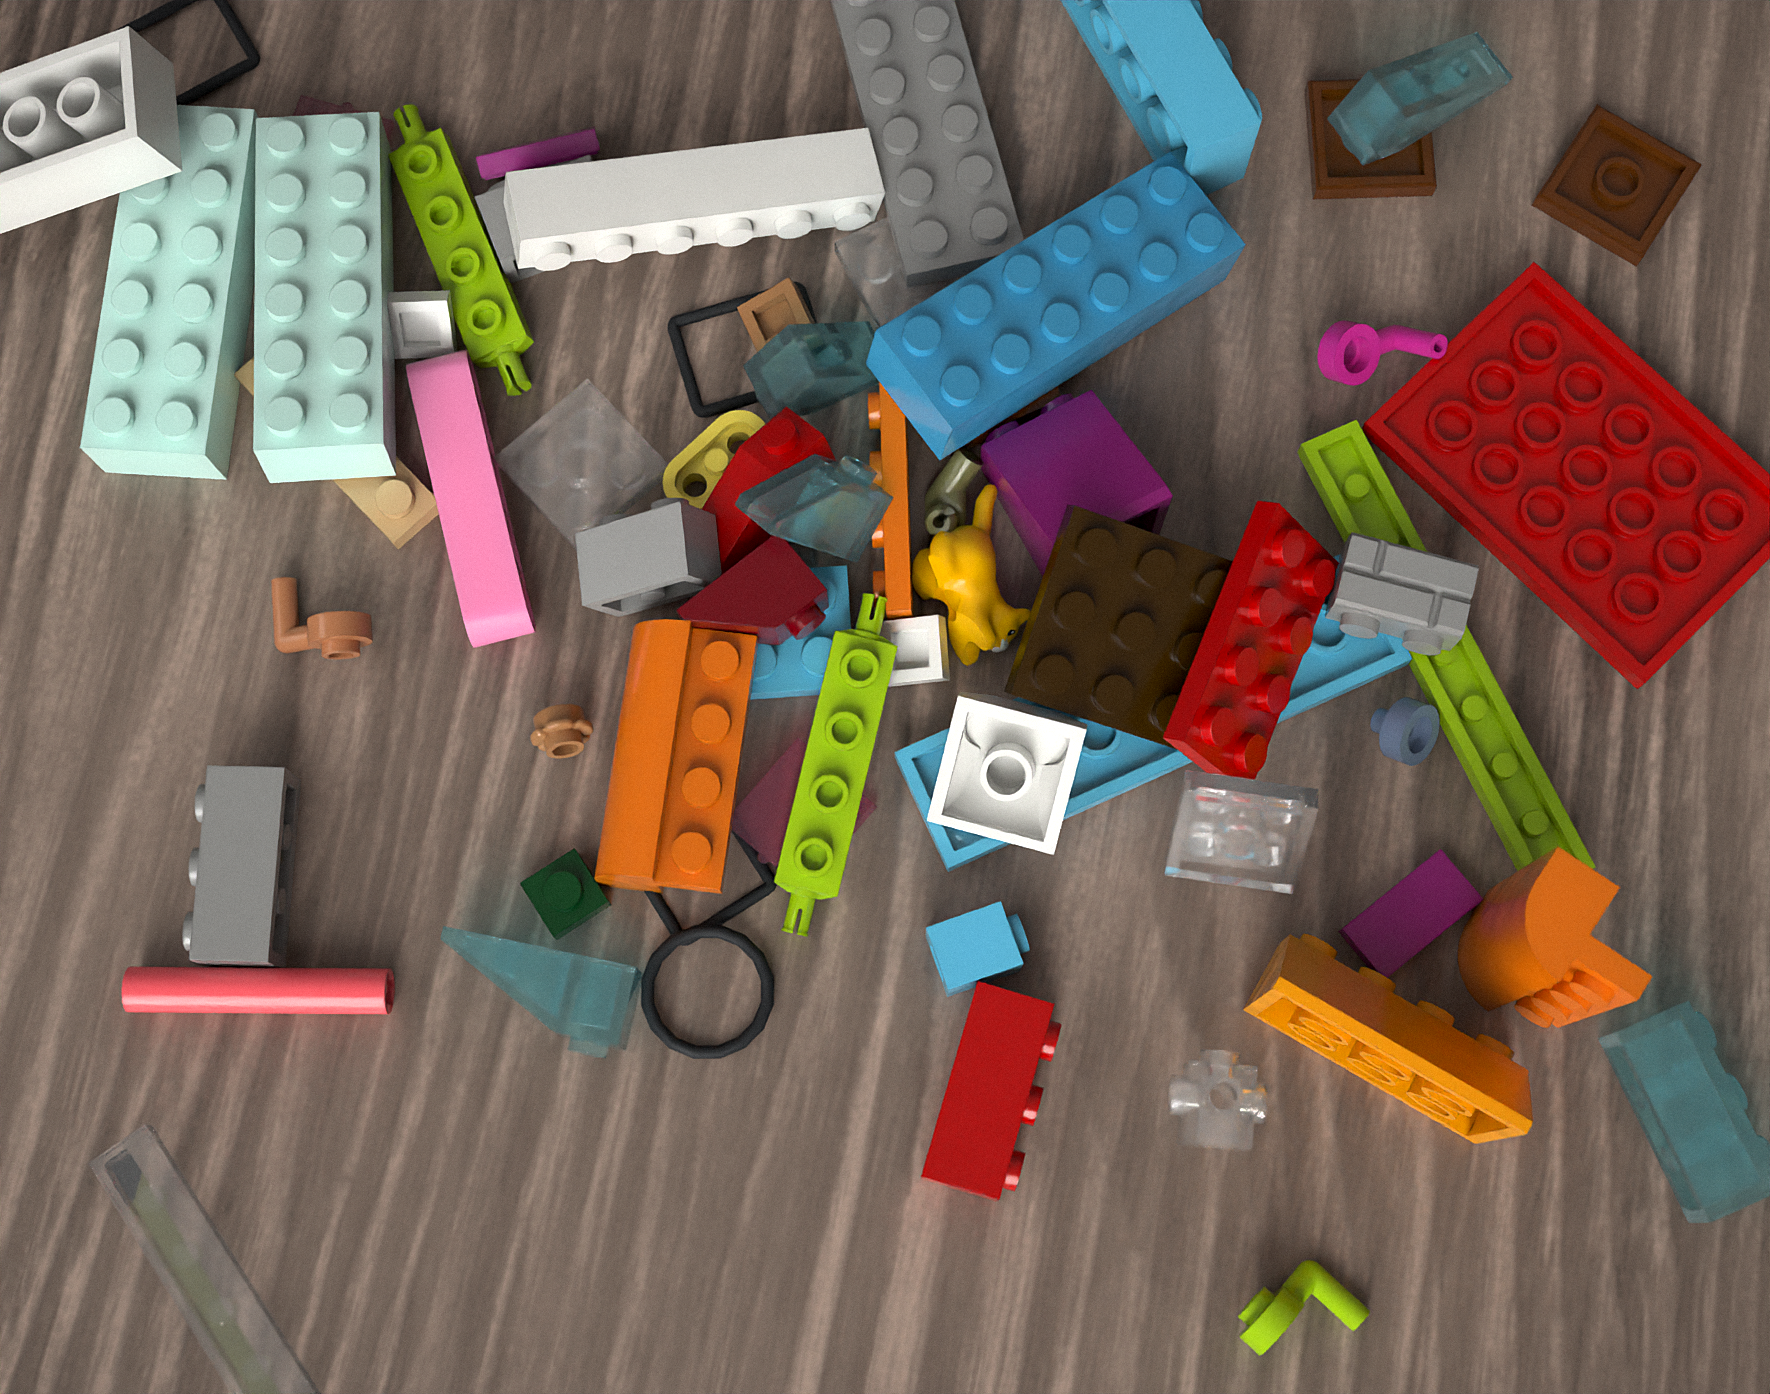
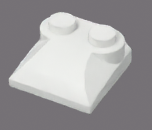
[927,692,1088,855]

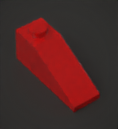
[702,406,847,574]

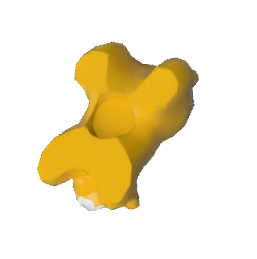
[911,484,1031,666]

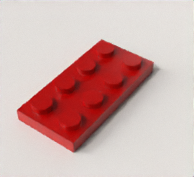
[1163,501,1339,794]

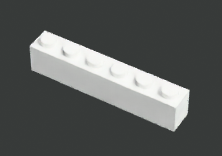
[504,128,885,271]

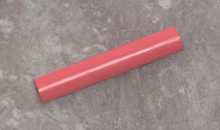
[122,966,395,1014]

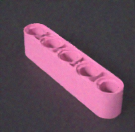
[406,349,536,648]

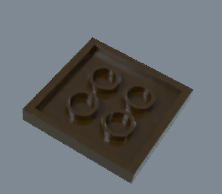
[1004,504,1233,749]

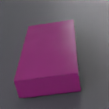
[476,126,600,180]
[1338,849,1483,978]

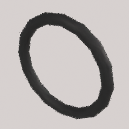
[641,925,774,1059]

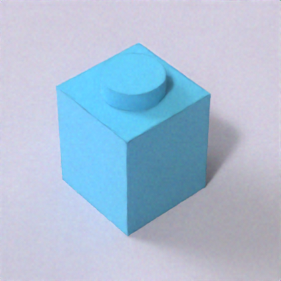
[926,901,1030,997]

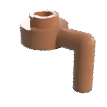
[271,577,373,660]

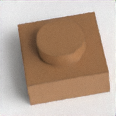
[737,277,821,365]

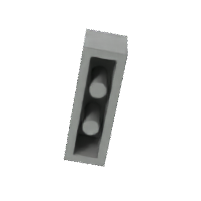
[182,765,301,968]

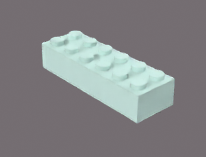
[80,105,259,480]
[253,112,396,483]

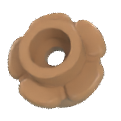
[530,704,594,759]

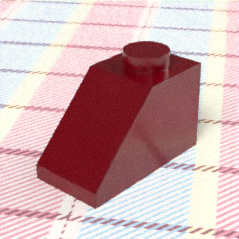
[676,531,829,645]

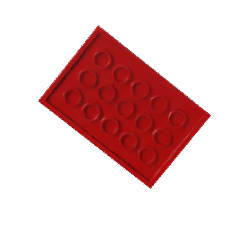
[1362,262,1770,689]

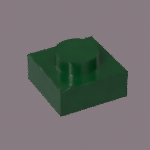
[520,848,611,940]

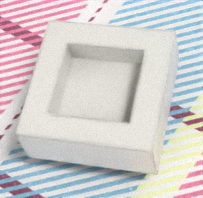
[387,290,458,359]
[880,615,950,687]

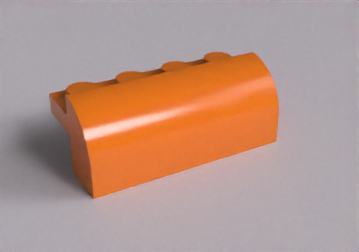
[594,619,759,894]
[1458,846,1653,1028]

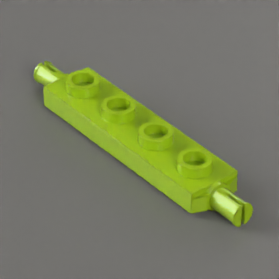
[388,104,534,396]
[774,593,898,937]

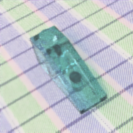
[1327,32,1513,165]
[440,926,643,1059]

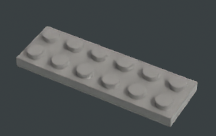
[830,0,1024,288]

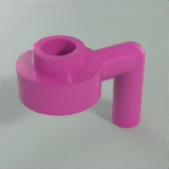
[1317,320,1448,386]

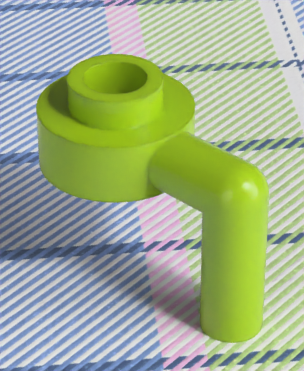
[1237,1260,1371,1356]

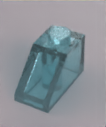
[743,321,879,419]
[735,454,894,563]

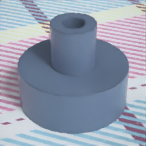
[1370,697,1440,766]

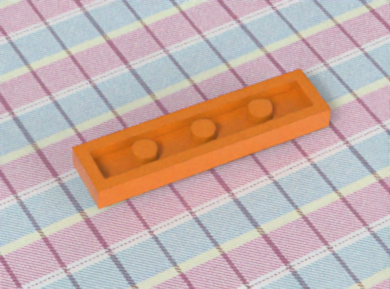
[868,382,914,620]

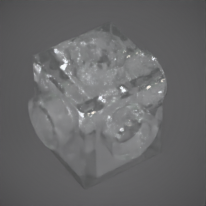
[1168,1049,1267,1151]

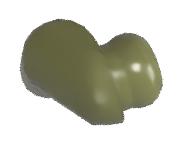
[924,447,983,536]

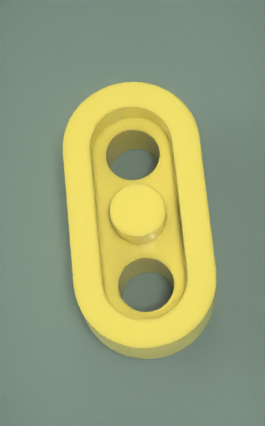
[662,410,765,509]

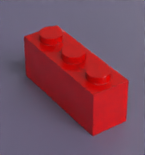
[921,981,1062,1202]

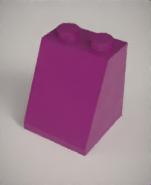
[980,389,1173,577]

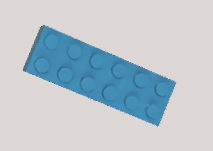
[866,151,1246,460]

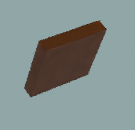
[1304,77,1437,200]
[1532,104,1702,266]

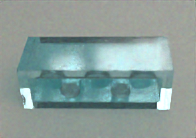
[1598,1001,1770,1223]

